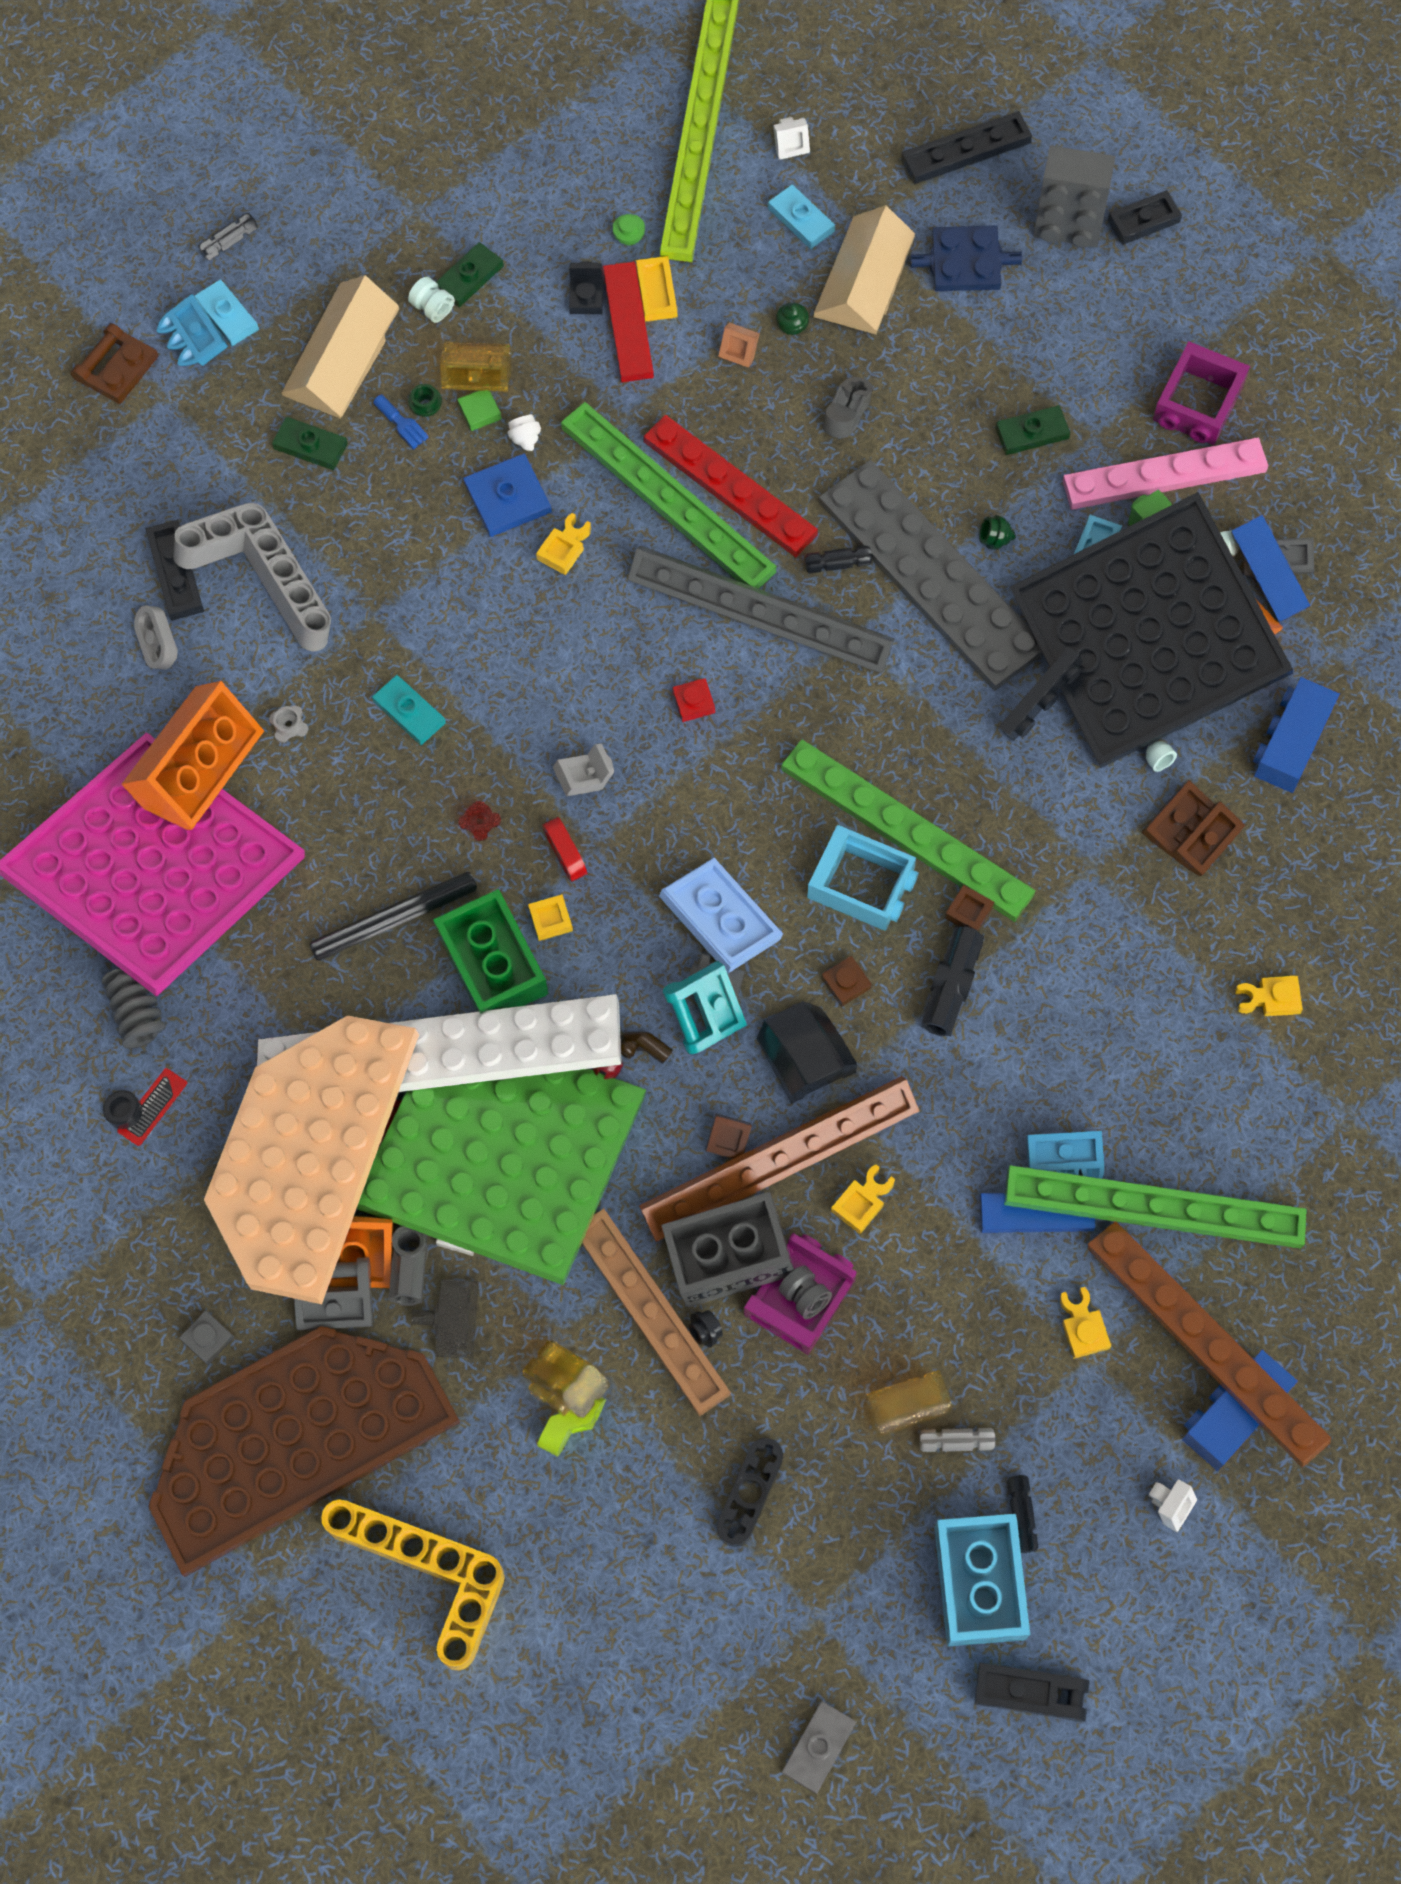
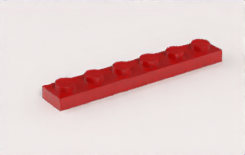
[643,414,818,558]

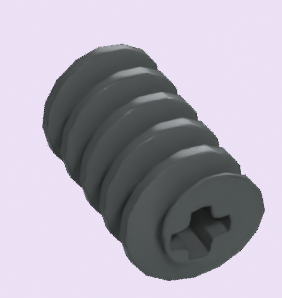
[102,968,166,1049]

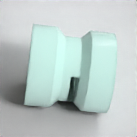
[408,277,454,323]

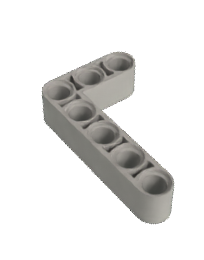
[173,503,331,651]

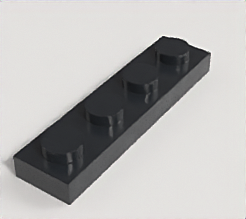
[901,111,1032,184]

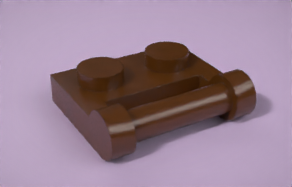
[70,323,158,405]

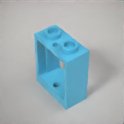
[807,825,919,931]

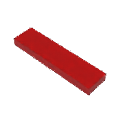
[603,261,654,383]

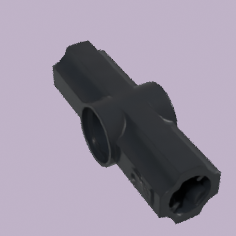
[921,926,984,1037]

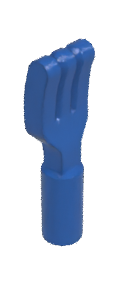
[373,394,429,450]

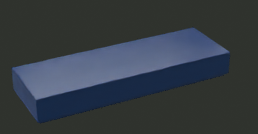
[1231,515,1310,623]
[980,1193,1095,1233]

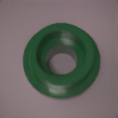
[408,384,442,417]

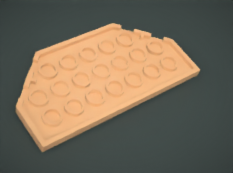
[204,1016,419,1304]

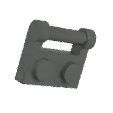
[294,1257,374,1330]

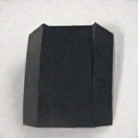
[756,1001,857,1104]

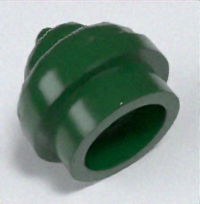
[776,302,809,335]
[979,515,1016,550]

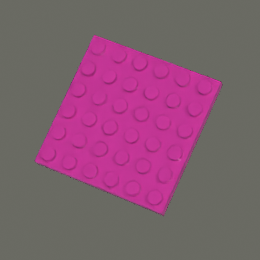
[0,732,305,997]

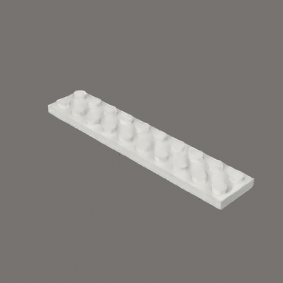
[257,994,621,1092]

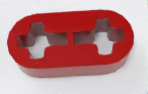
[542,817,588,882]

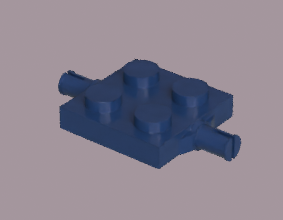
[910,225,1022,291]

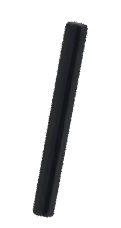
[309,872,477,961]

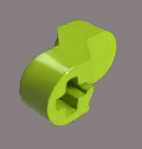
[537,1389,606,1457]

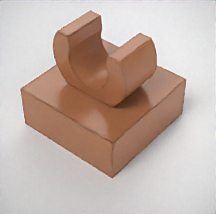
[718,322,760,368]

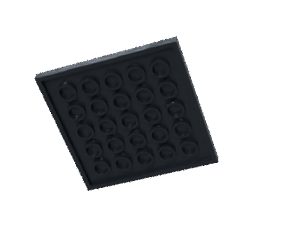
[1010,492,1293,768]

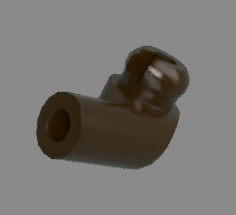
[620,1032,673,1064]

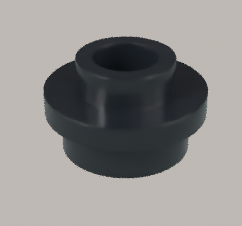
[689,1310,723,1348]

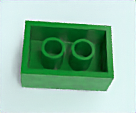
[433,889,549,1014]

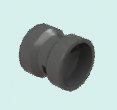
[779,1265,832,1319]

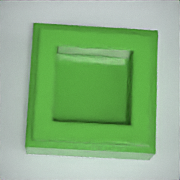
[457,387,502,431]

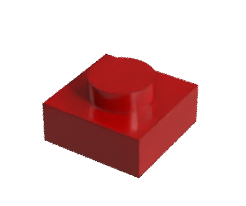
[672,678,715,722]

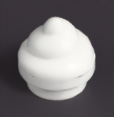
[507,415,541,451]

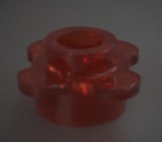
[459,801,501,841]

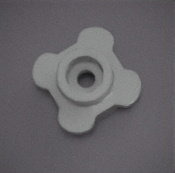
[269,706,308,743]

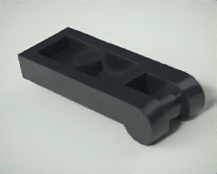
[974,1662,1090,1722]

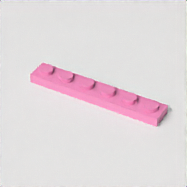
[1063,438,1268,510]

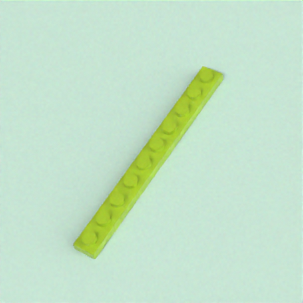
[660,0,739,262]

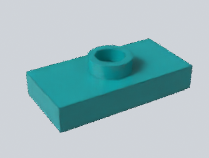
[372,675,446,745]

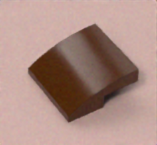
[1141,780,1246,876]

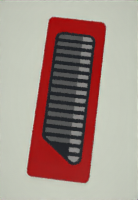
[117,1068,188,1146]

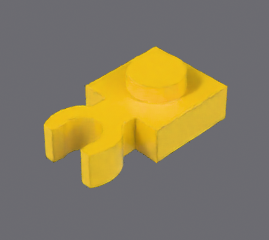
[536,513,591,575]
[1235,976,1303,1016]
[831,1165,895,1234]
[1060,1287,1111,1359]

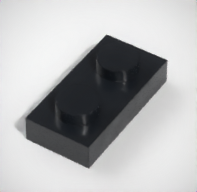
[1108,190,1182,245]

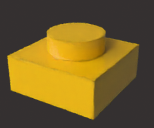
[528,894,573,941]

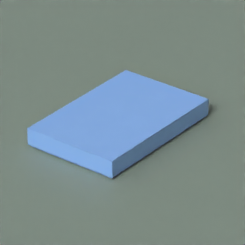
[659,858,783,974]

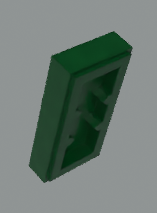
[436,242,504,308]
[995,405,1070,455]
[272,416,348,471]

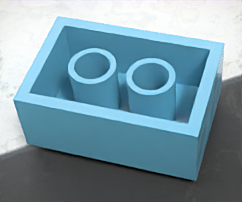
[934,1514,1030,1647]

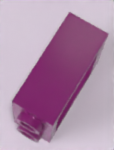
[1153,341,1250,445]

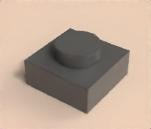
[179,1310,235,1365]

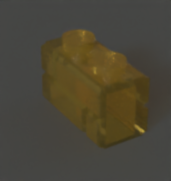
[440,342,512,392]
[522,1340,610,1418]
[865,1370,953,1438]

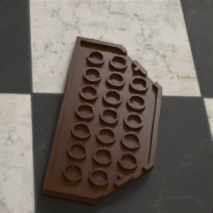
[148,1326,460,1577]

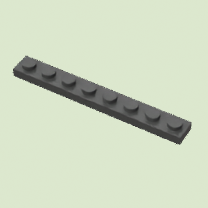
[628,546,895,673]

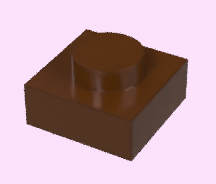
[945,885,995,931]
[821,956,872,1007]
[705,1113,752,1159]

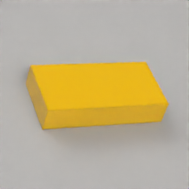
[636,256,678,322]

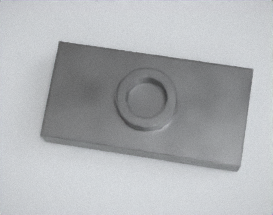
[782,1701,856,1794]

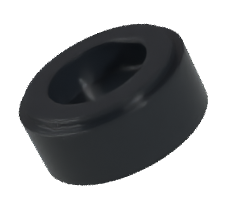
[103,1090,142,1129]

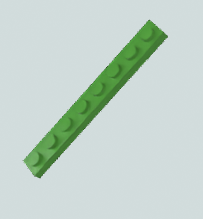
[561,402,777,589]
[781,739,1036,922]
[1004,1165,1307,1249]

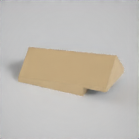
[814,205,915,334]
[282,275,399,419]

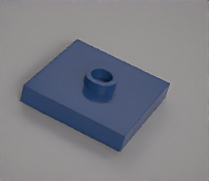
[463,453,552,537]

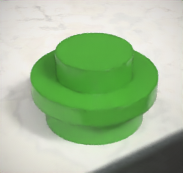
[613,214,645,245]

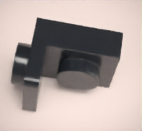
[569,261,603,314]

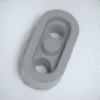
[134,605,178,670]

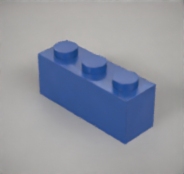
[1253,677,1340,793]
[1182,1350,1298,1471]

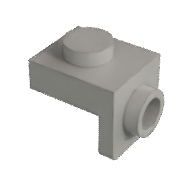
[553,743,614,797]

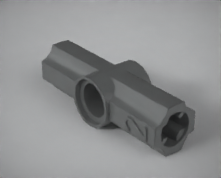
[389,1224,428,1306]

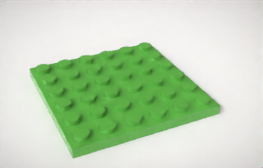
[357,1069,646,1285]

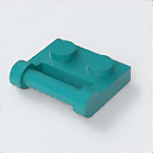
[662,961,747,1054]

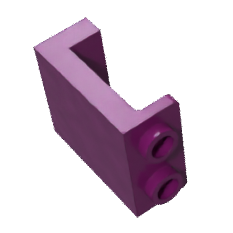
[744,1233,857,1355]

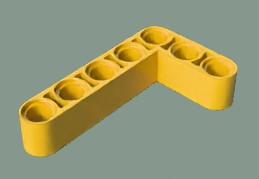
[321,1500,505,1671]

